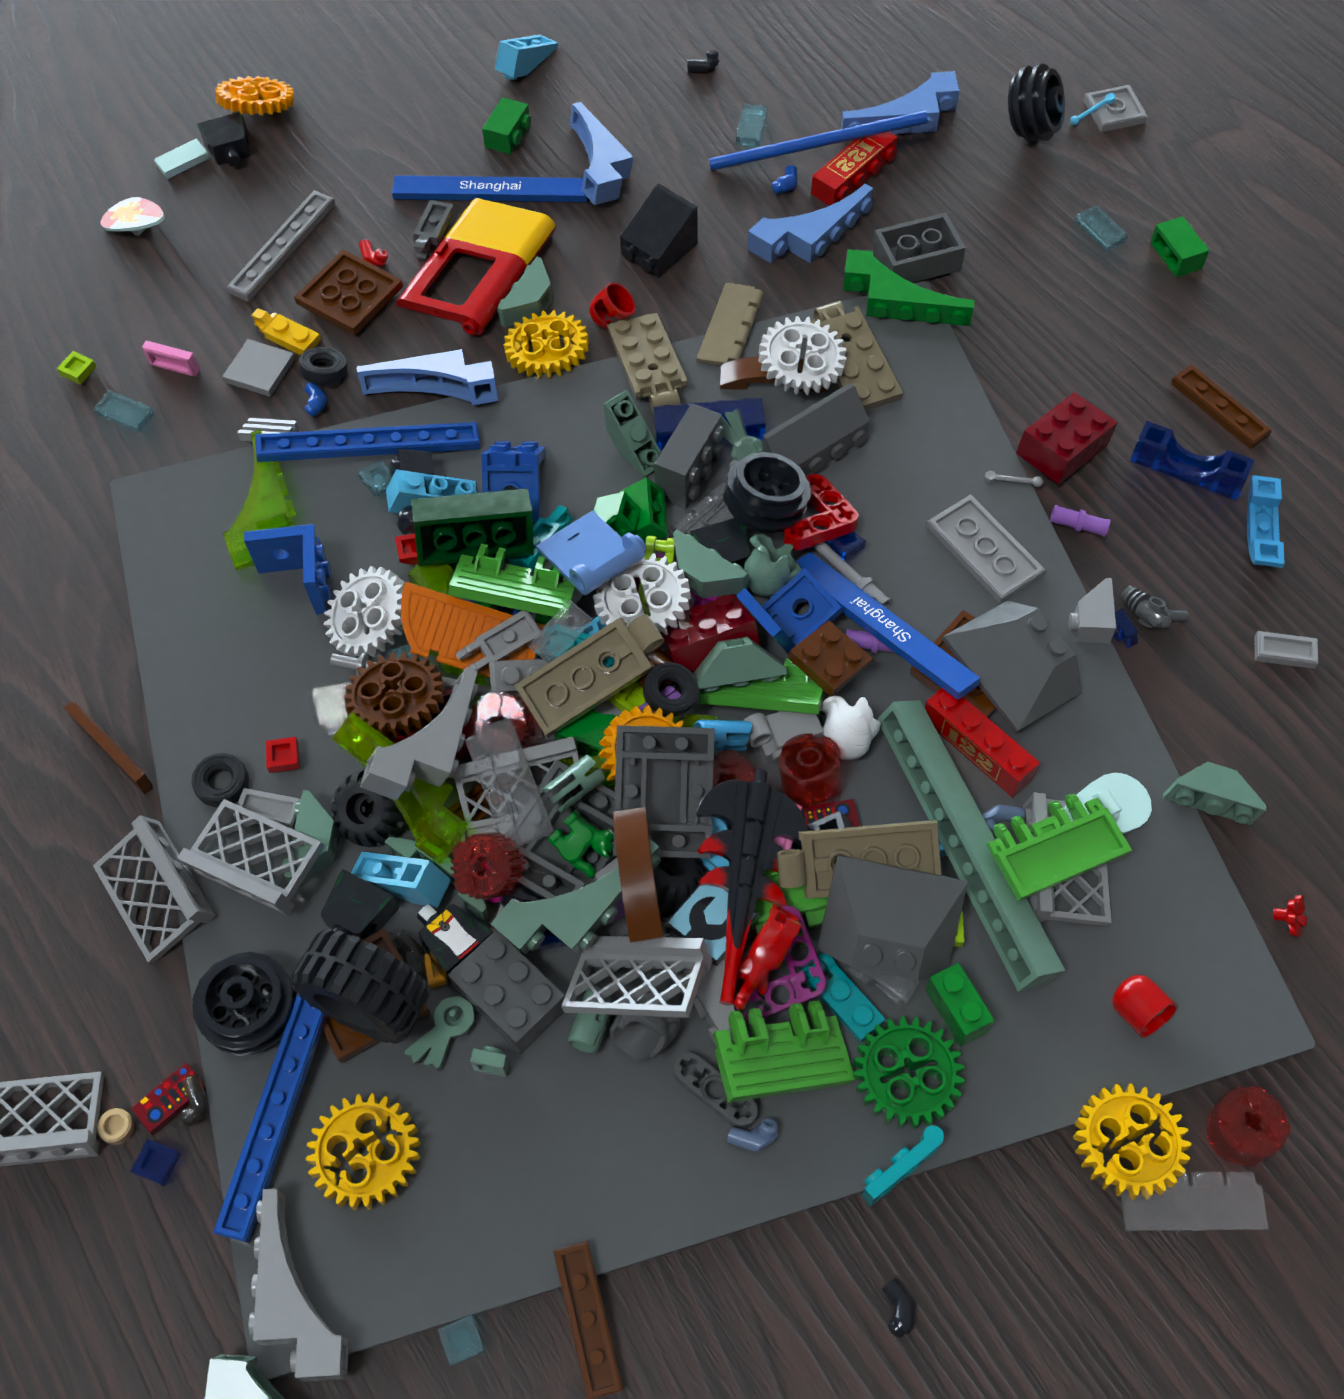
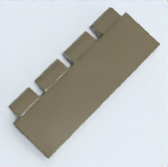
[696,282,764,366]

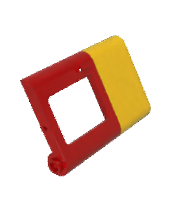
[396,198,556,336]

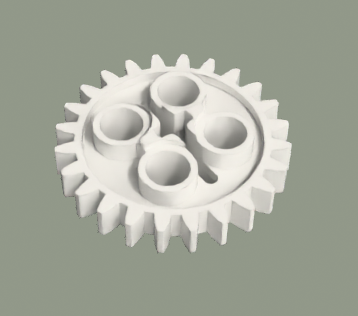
[758,316,846,395]
[593,553,691,635]
[323,566,405,658]

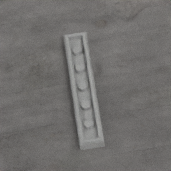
[227,190,336,302]

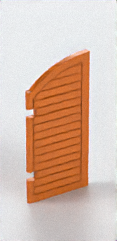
[401,581,545,678]

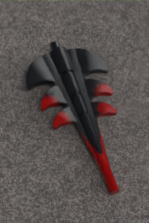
[696,769,808,1006]

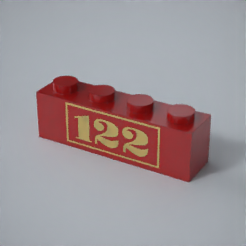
[811,132,897,206]
[925,688,1040,798]

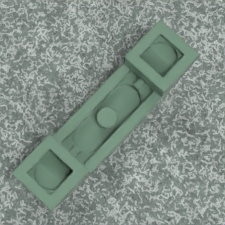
[385,837,490,924]

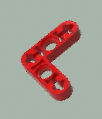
[783,474,858,550]

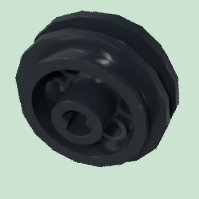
[1008,63,1065,143]
[723,452,811,533]
[192,952,297,1056]

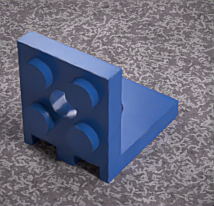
[481,441,546,522]
[244,524,332,615]
[736,568,844,654]

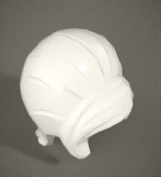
[820,696,881,760]

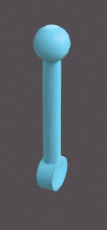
[1070,93,1115,126]

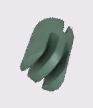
[542,755,605,814]
[567,985,615,1053]

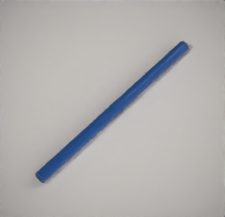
[709,111,928,171]

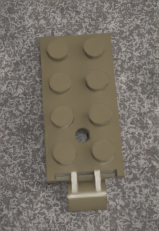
[810,301,903,411]
[607,313,688,416]
[514,614,665,738]
[777,820,942,899]

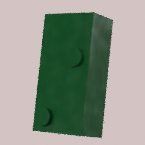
[411,488,534,567]

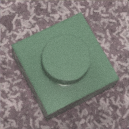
[470,1046,510,1077]

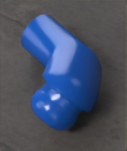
[772,165,797,194]
[304,382,328,417]

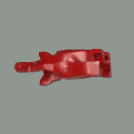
[734,903,801,1010]

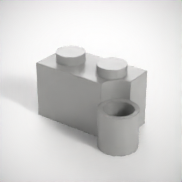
[743,711,824,764]

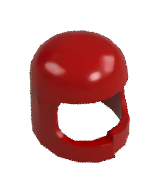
[589,283,636,329]
[1112,975,1179,1038]

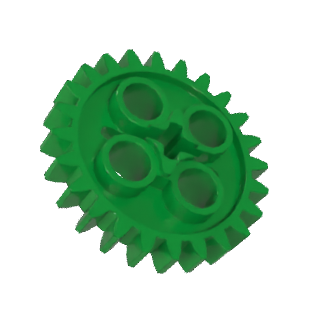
[853,1016,965,1130]

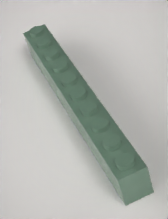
[877,700,1066,992]

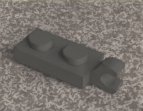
[413,200,455,260]

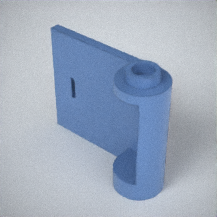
[536,510,646,595]

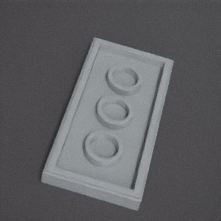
[926,494,1046,604]

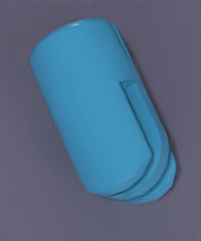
[693,720,752,751]

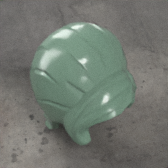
[744,534,801,597]

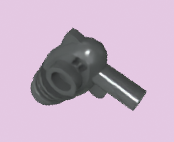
[1120,585,1189,628]

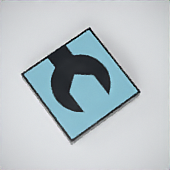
[666,884,758,966]

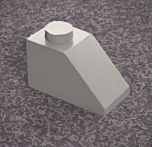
[1068,578,1116,644]

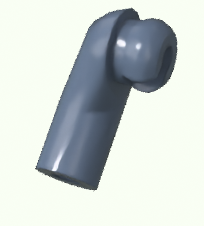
[982,804,1025,834]
[727,1118,778,1152]

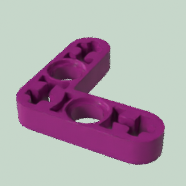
[734,905,828,1023]

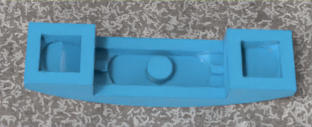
[1247,475,1284,568]

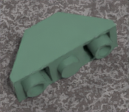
[497,256,553,327]
[604,389,661,476]
[673,529,748,598]
[693,637,787,691]
[1163,762,1266,825]
[282,790,340,889]

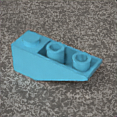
[386,469,477,513]

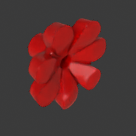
[1273,895,1307,937]

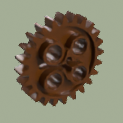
[343,652,445,738]

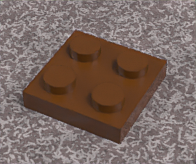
[787,620,873,696]

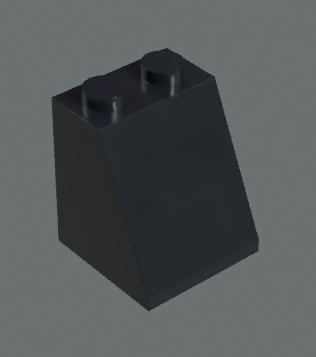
[620,183,698,278]

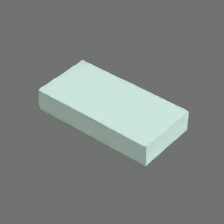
[154,139,210,179]

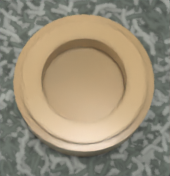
[97,1108,135,1145]

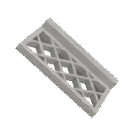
[453,736,580,822]
[1023,792,1112,926]
[177,799,325,916]
[93,815,216,963]
[561,936,713,1018]
[0,1071,104,1167]

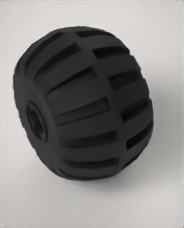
[331,770,409,847]
[654,857,703,918]

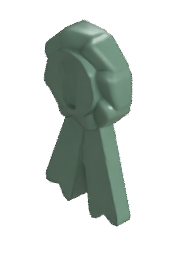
[722,409,762,461]
[404,996,475,1071]

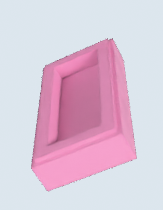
[142,341,200,377]

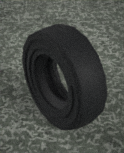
[299,347,347,385]
[643,662,699,717]
[191,753,249,807]

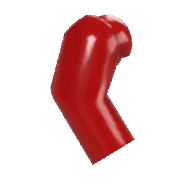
[359,240,388,267]

